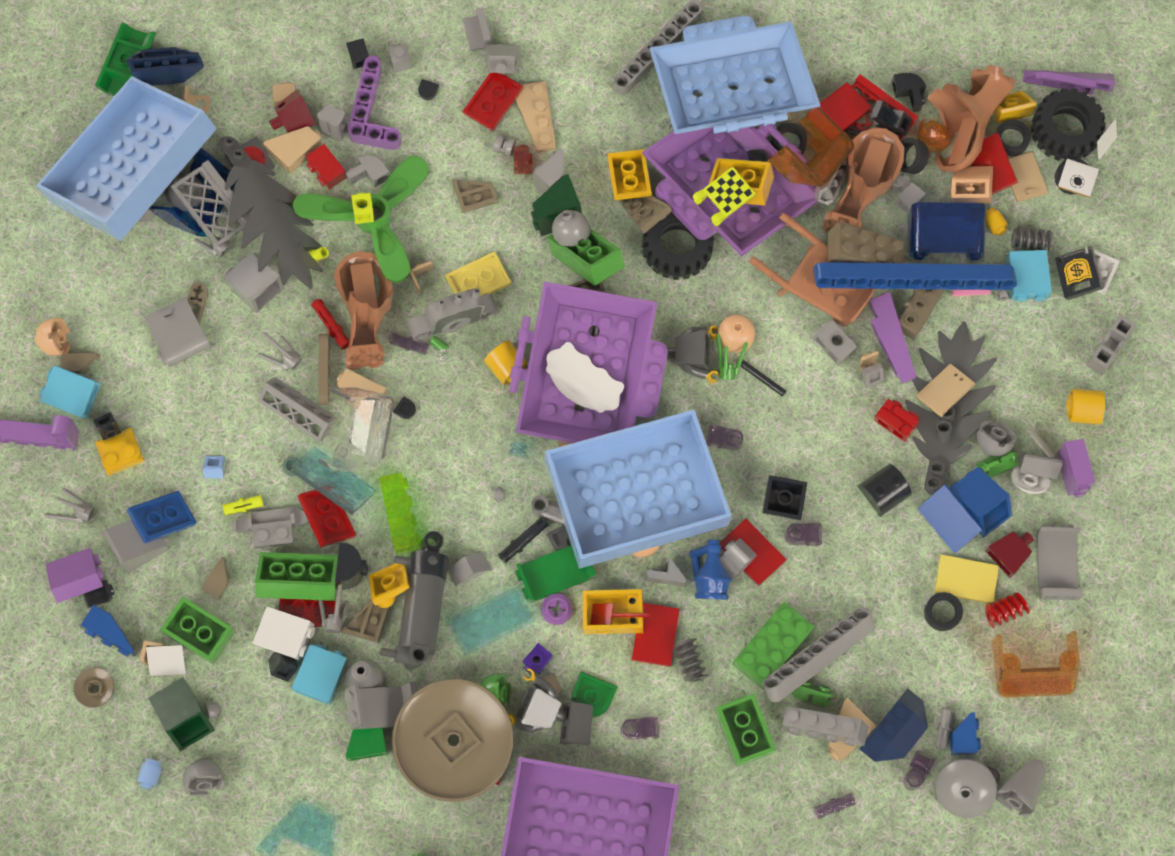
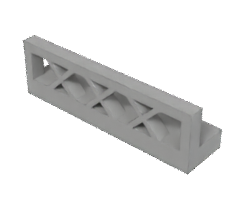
[258,377,337,442]

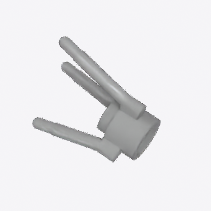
[194,215,231,257]
[258,332,302,371]
[45,488,94,524]
[319,583,349,633]

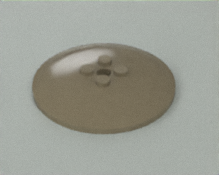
[392,679,514,802]

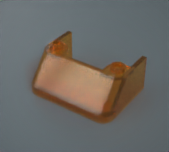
[768,107,854,187]
[991,631,1080,698]

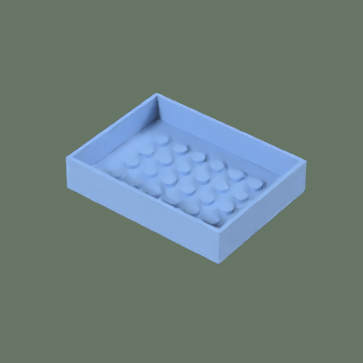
[36,76,217,241]
[544,410,732,569]

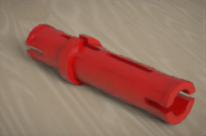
[311,299,350,350]

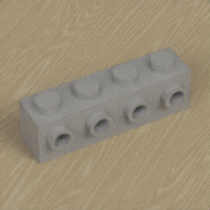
[782,706,869,746]

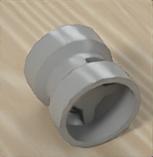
[493,134,516,157]

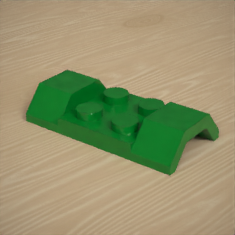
[95,22,156,96]

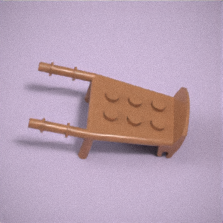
[749,212,876,327]

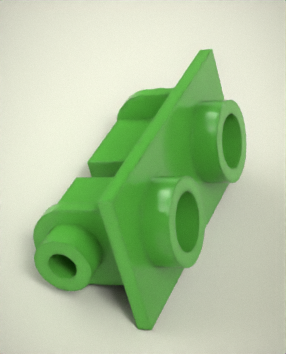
[976,450,1019,478]
[791,680,833,707]

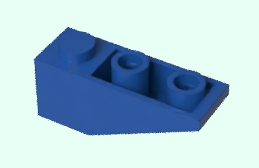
[81,605,137,657]

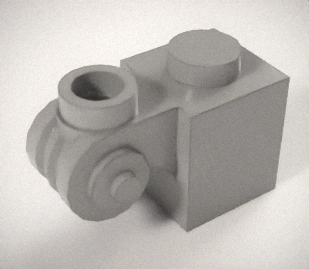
[890,173,926,215]

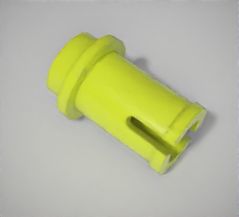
[308,247,329,263]

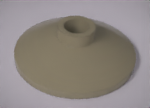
[74,668,114,708]

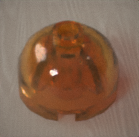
[917,119,955,153]

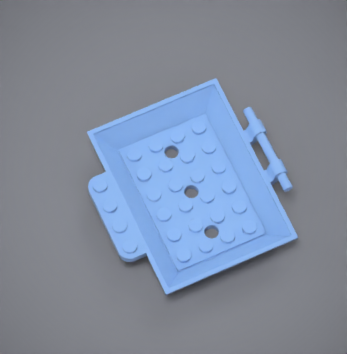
[649,16,820,134]

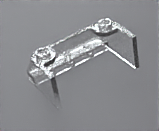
[318,387,394,472]

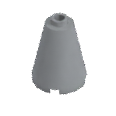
[345,660,385,689]
[997,759,1046,817]

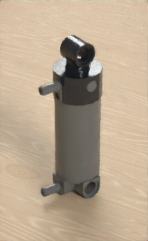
[380,531,449,670]

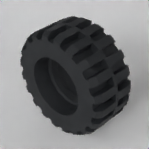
[1031,88,1106,161]
[642,212,714,280]

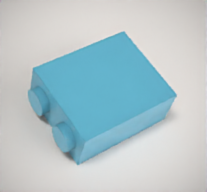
[1006,250,1052,302]
[40,365,101,418]
[292,643,348,705]

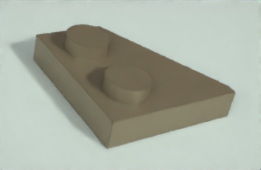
[452,178,498,213]
[341,599,389,643]

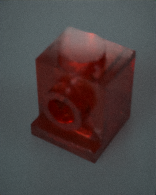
[514,145,532,174]

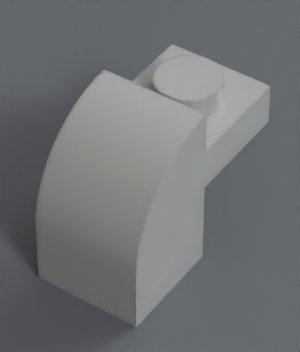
[346,155,390,187]

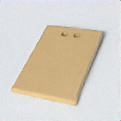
[1009,151,1049,202]
[916,364,975,417]

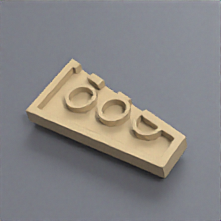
[515,81,556,152]

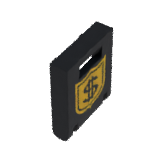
[1055,246,1103,300]

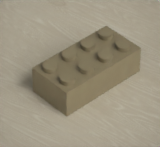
[828,221,905,263]

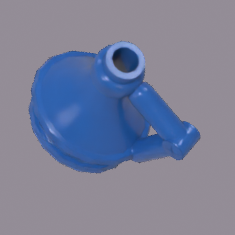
[689,540,732,600]

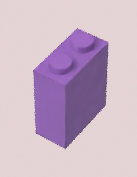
[1057,439,1095,498]
[45,548,104,603]

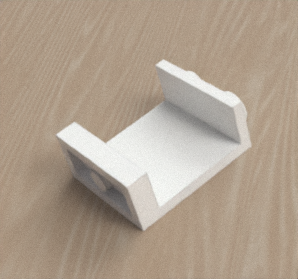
[252,607,315,662]

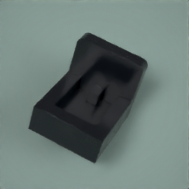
[93,412,121,441]
[83,580,114,609]

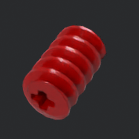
[985,592,1030,629]

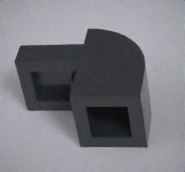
[892,73,926,112]
[870,100,913,136]

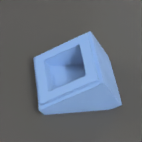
[203,456,225,479]

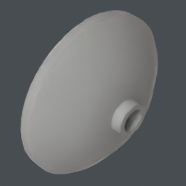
[936,758,997,818]

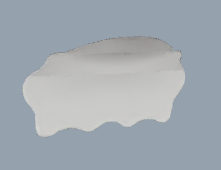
[546,342,624,413]

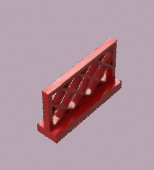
[852,74,918,141]

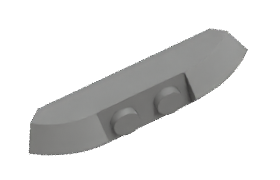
[814,142,850,205]

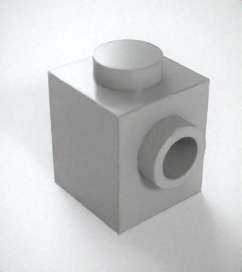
[388,43,412,73]

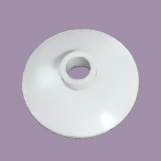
[1011,467,1050,494]

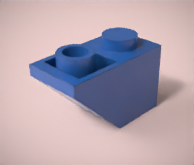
[950,712,981,756]

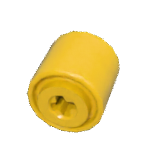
[484,340,529,385]
[1066,389,1105,425]

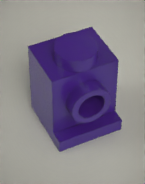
[522,643,553,676]

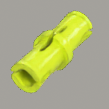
[223,494,264,516]

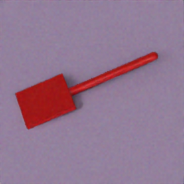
[590,603,651,625]

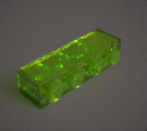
[379,472,421,555]

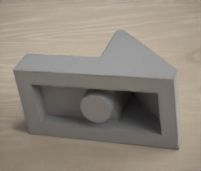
[646,558,686,587]

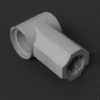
[531,496,565,526]

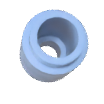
[137,758,162,790]

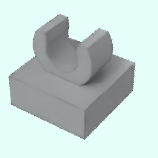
[862,362,884,387]

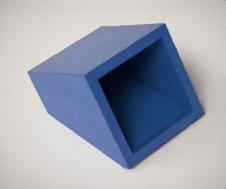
[950,467,1013,538]

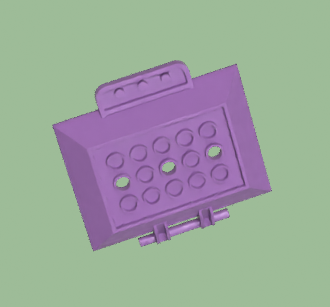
[642,124,818,257]
[509,281,668,443]

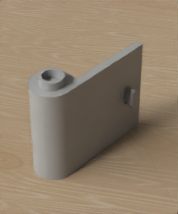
[144,297,210,367]

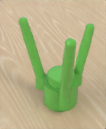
[717,334,748,380]

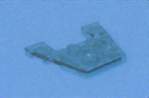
[256,801,336,856]

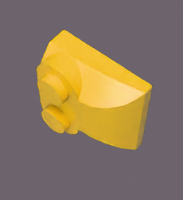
[95,427,145,476]
[368,563,409,608]

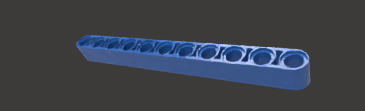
[813,263,1017,290]

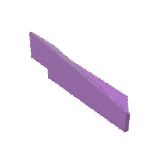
[1023,70,1115,95]
[869,292,916,384]

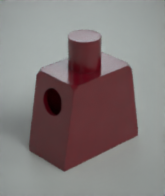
[269,89,317,133]
[985,532,1034,578]

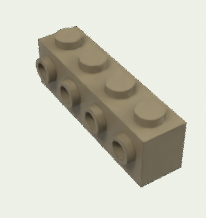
[898,289,945,340]

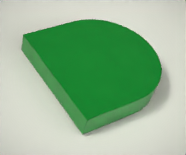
[572,671,618,718]

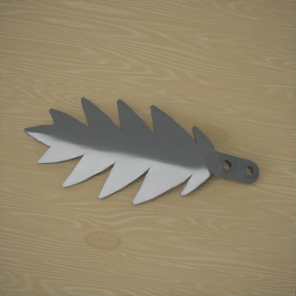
[219,136,323,289]
[905,321,997,495]

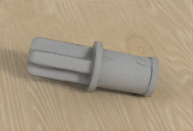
[936,709,955,750]

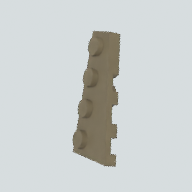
[618,196,672,234]

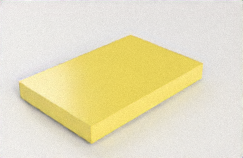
[445,251,512,296]
[934,554,999,604]

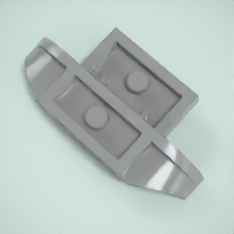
[232,507,309,549]

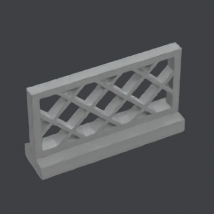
[170,160,249,248]

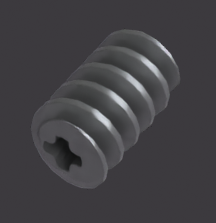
[1011,225,1053,252]
[674,638,709,682]

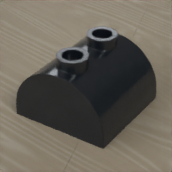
[857,464,912,517]
[762,475,808,521]
[335,542,368,590]

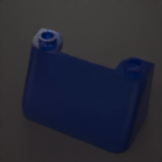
[907,202,986,261]

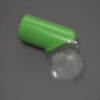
[430,336,449,362]

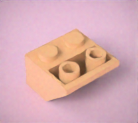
[951,166,993,203]

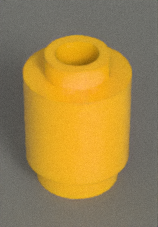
[982,207,1009,236]

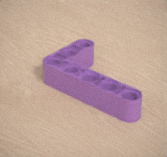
[348,56,402,150]
[0,415,79,450]

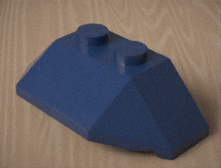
[127,47,204,86]
[859,688,928,762]

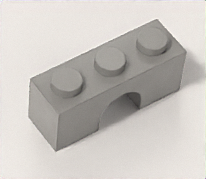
[1086,315,1137,376]

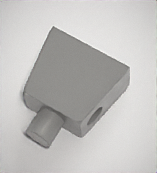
[486,44,521,74]

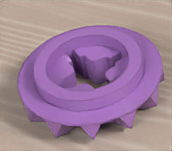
[541,594,573,625]

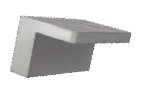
[463,7,491,51]
[1019,454,1063,479]

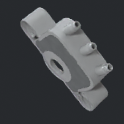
[406,289,499,341]

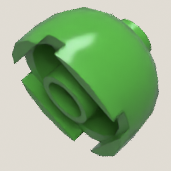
[480,673,511,711]

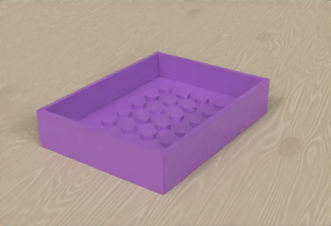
[501,757,679,856]

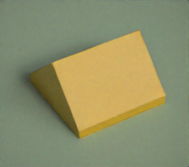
[993,91,1036,124]

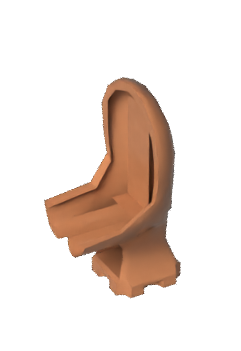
[927,65,1015,172]
[822,128,904,233]
[334,251,394,370]

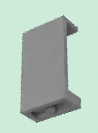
[1037,524,1082,601]
[344,682,418,730]

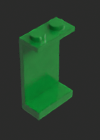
[515,545,597,603]

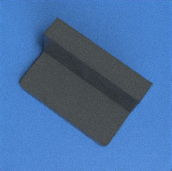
[560,702,593,745]

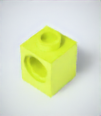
[351,193,374,224]

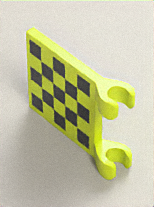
[693,167,756,226]

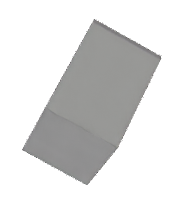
[448,552,492,587]

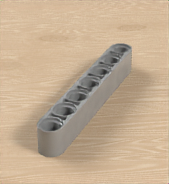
[614,0,702,95]
[763,607,875,702]

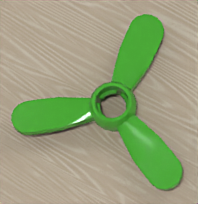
[293,156,429,283]

